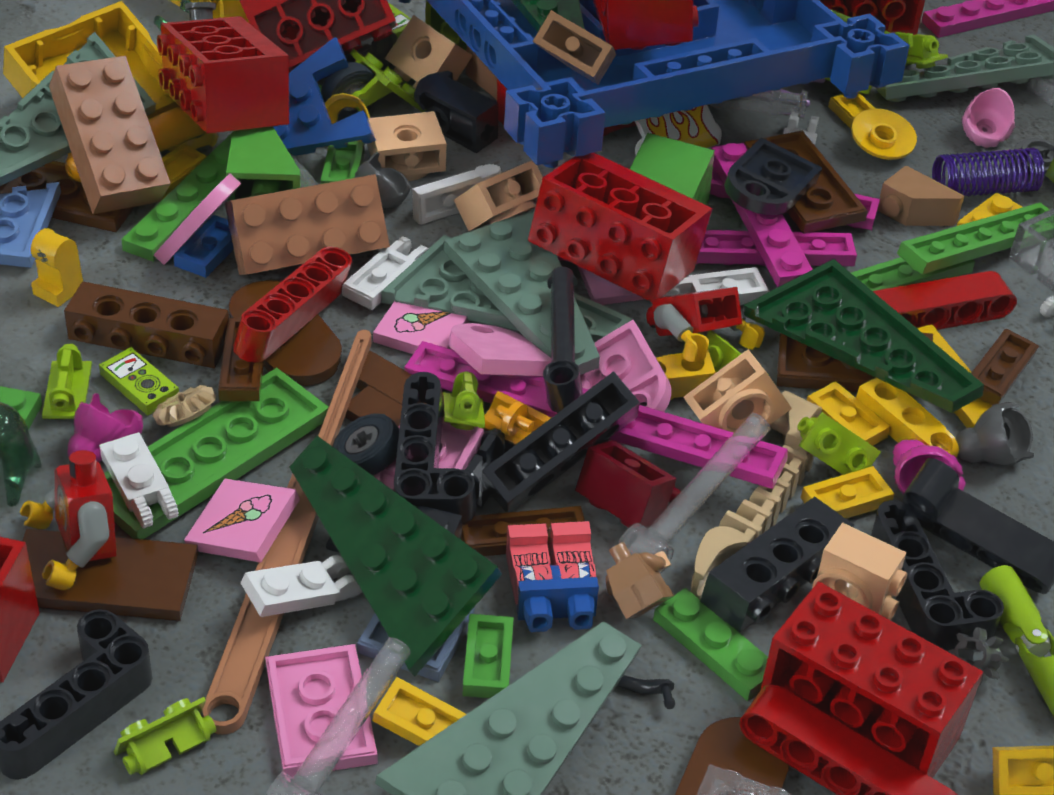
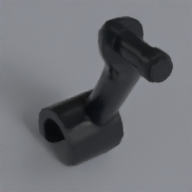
[617,675,675,709]

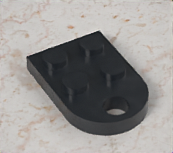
[725,137,822,215]

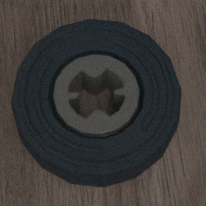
[332,413,399,476]

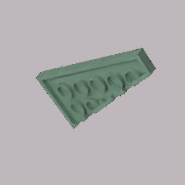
[0,32,156,186]
[876,34,1054,102]
[444,209,600,375]
[381,235,632,342]
[375,621,642,795]

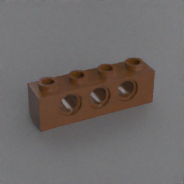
[64,281,229,369]

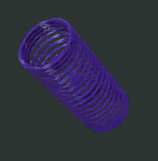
[932,148,1045,197]

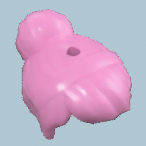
[962,88,1015,148]

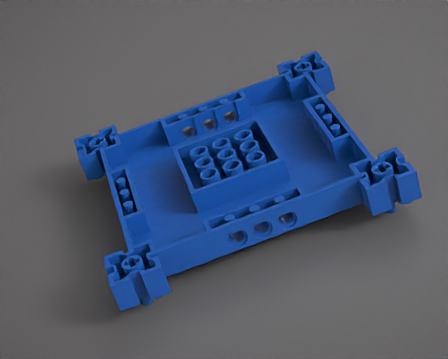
[399,0,910,168]

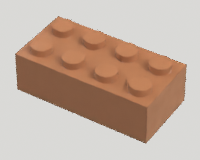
[49,55,171,214]
[224,174,390,275]

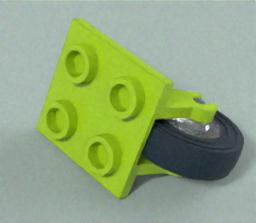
[321,49,426,121]

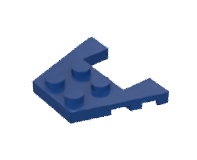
[273,37,376,156]

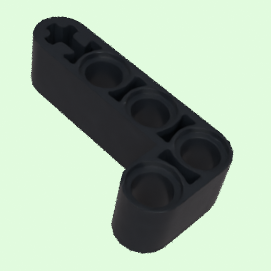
[394,372,477,524]
[903,458,1054,594]
[871,500,1004,652]
[0,609,153,780]

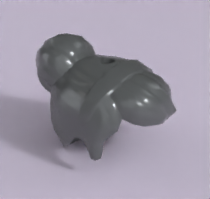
[354,152,411,210]
[956,402,1034,466]

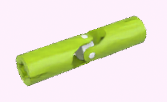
[979,565,1054,717]

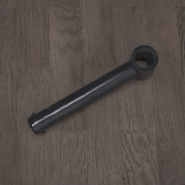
[543,267,583,413]

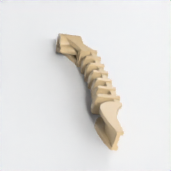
[690,390,822,599]

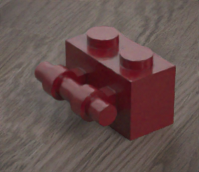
[575,440,685,530]

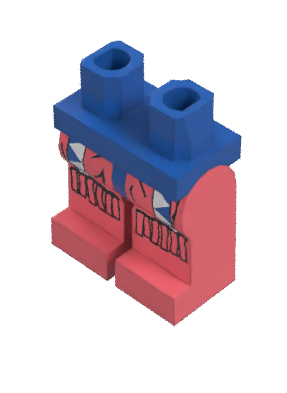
[506,521,599,632]

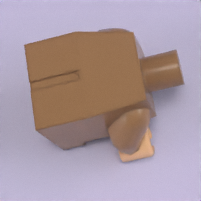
[605,542,674,619]

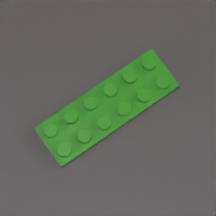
[104,367,329,539]

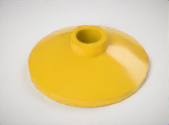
[851,109,917,160]

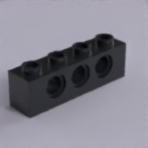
[482,371,640,513]
[700,496,854,632]

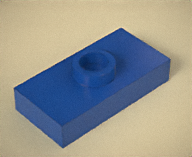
[174,215,234,278]

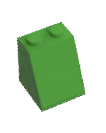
[226,126,301,201]
[630,133,715,205]

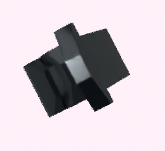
[414,70,498,153]

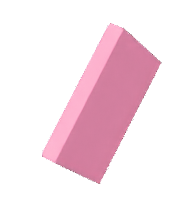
[265,644,378,778]

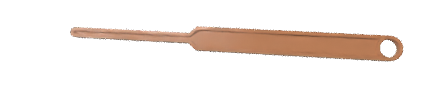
[202,330,372,735]

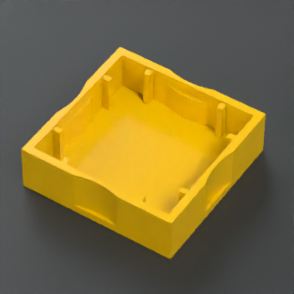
[3,1,179,155]

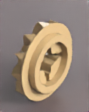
[153,385,216,427]

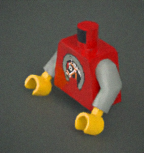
[646,287,765,362]
[20,450,117,590]

